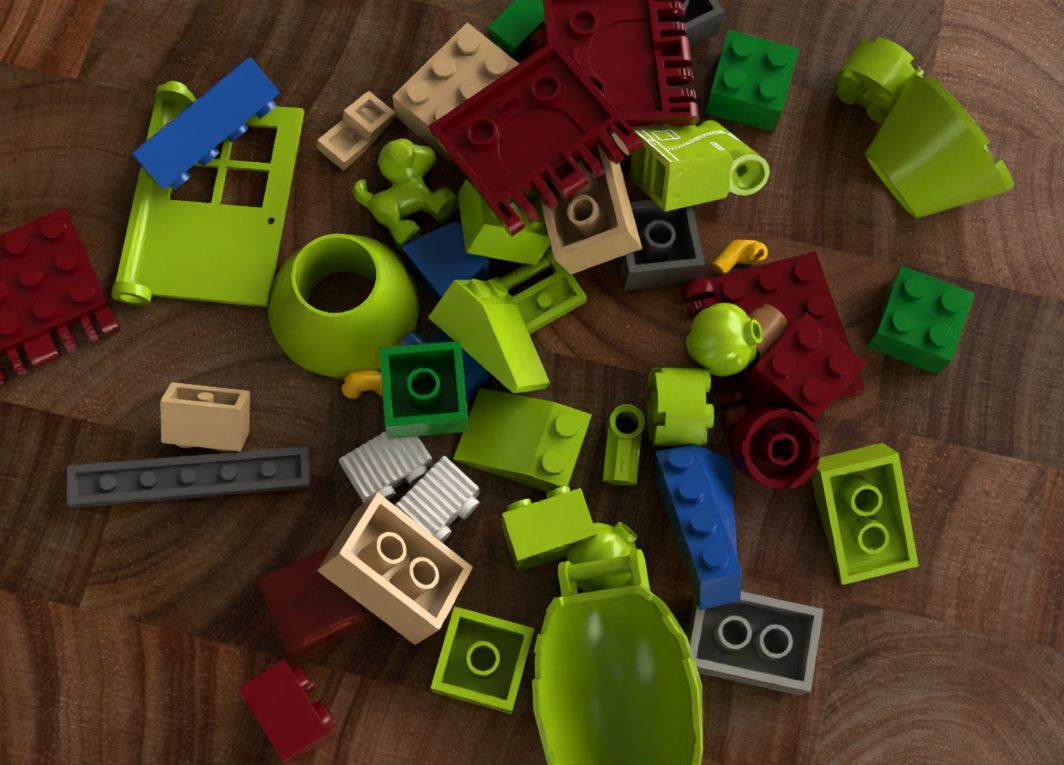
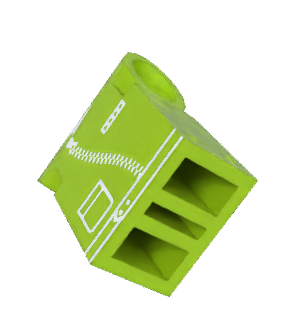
[630,120,770,212]

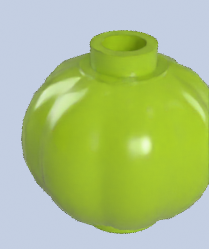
[687,303,762,377]
[567,522,638,592]

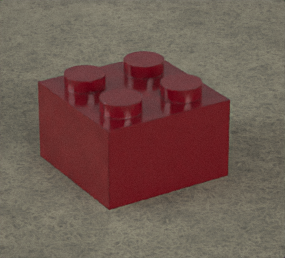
[746,312,867,423]
[239,659,338,765]

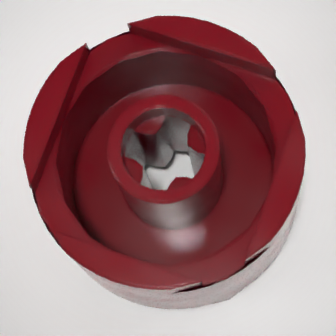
[728,405,821,489]

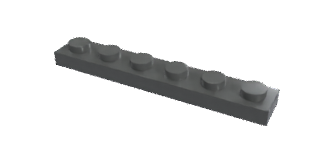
[67,446,311,508]

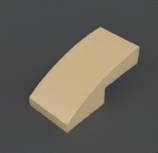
[316,91,396,171]

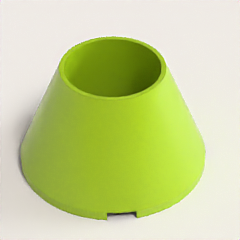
[865,69,1014,219]
[268,234,421,380]

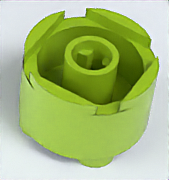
[835,36,923,123]
[647,368,714,447]

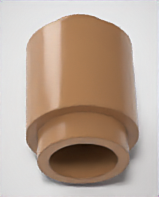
[749,304,787,362]

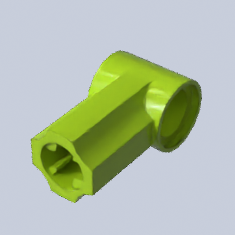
[602,404,645,486]

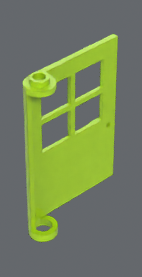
[111,81,304,307]

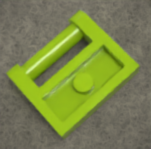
[492,246,587,335]

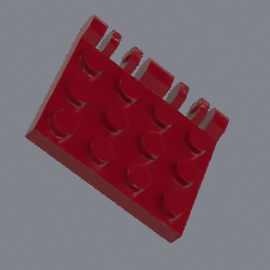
[542,0,700,127]
[428,40,642,237]
[0,207,121,385]
[680,251,866,429]

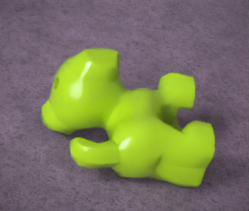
[352,138,459,251]

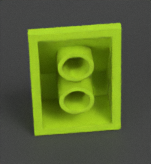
[428,279,550,394]
[453,388,592,493]
[811,443,919,585]

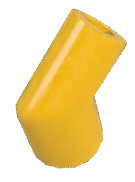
[710,240,768,276]
[341,369,383,399]

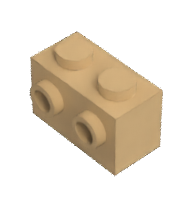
[160,382,250,452]

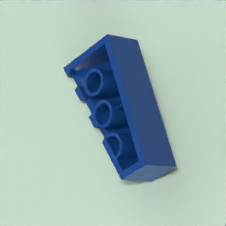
[130,57,280,191]
[655,444,742,610]

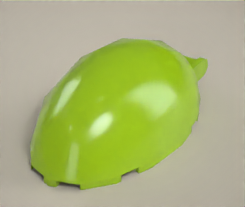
[532,549,703,765]

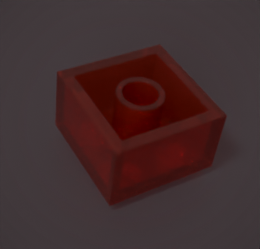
[256,545,370,660]

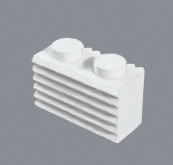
[338,431,433,503]
[395,456,480,543]

